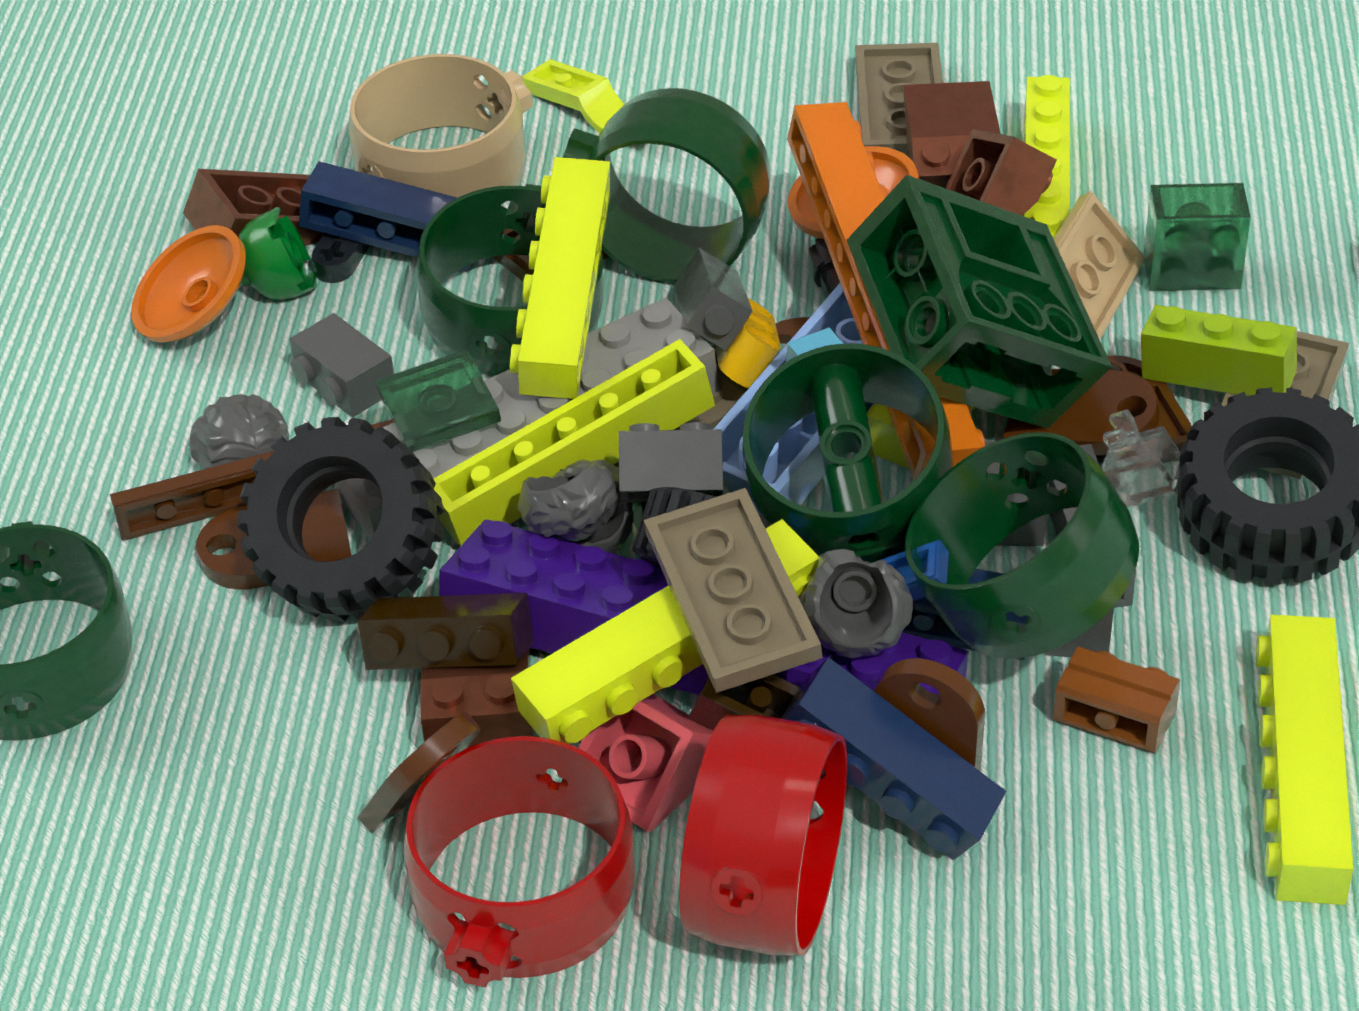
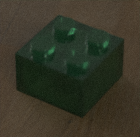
[1143,183,1251,291]

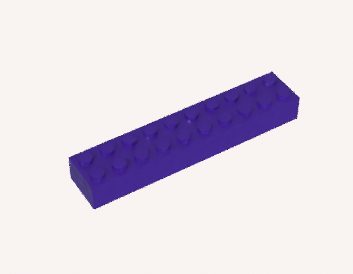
[439,519,969,695]

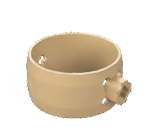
[348,54,533,198]

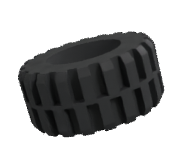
[1177,387,1359,585]
[238,417,444,622]

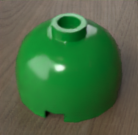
[239,207,317,300]

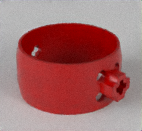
[679,715,847,956]
[404,736,635,988]

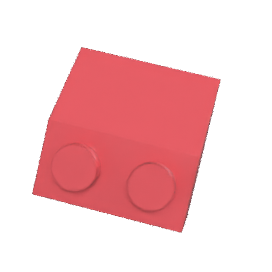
[578,694,713,831]

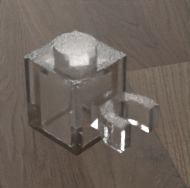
[1102,410,1180,507]

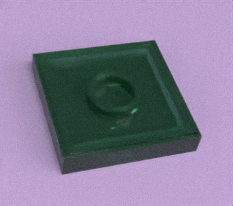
[375,349,501,452]

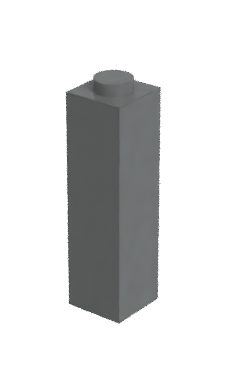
[674,248,753,351]

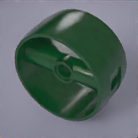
[742,343,954,563]

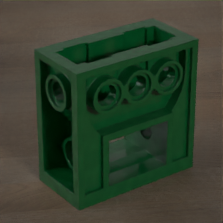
[846,175,1112,428]

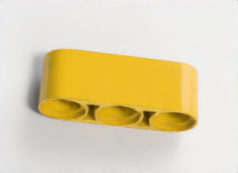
[715,298,781,388]

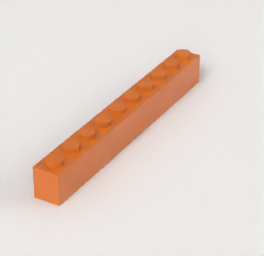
[787,102,985,480]

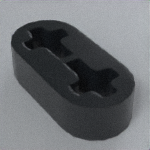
[312,233,370,283]

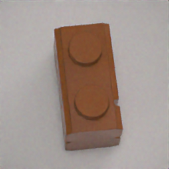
[1053,646,1180,754]

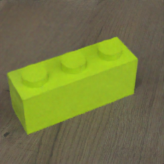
[1141,305,1297,396]

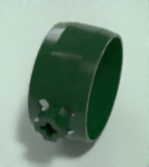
[562,88,770,283]
[416,184,603,375]
[905,432,1139,659]
[0,521,133,740]

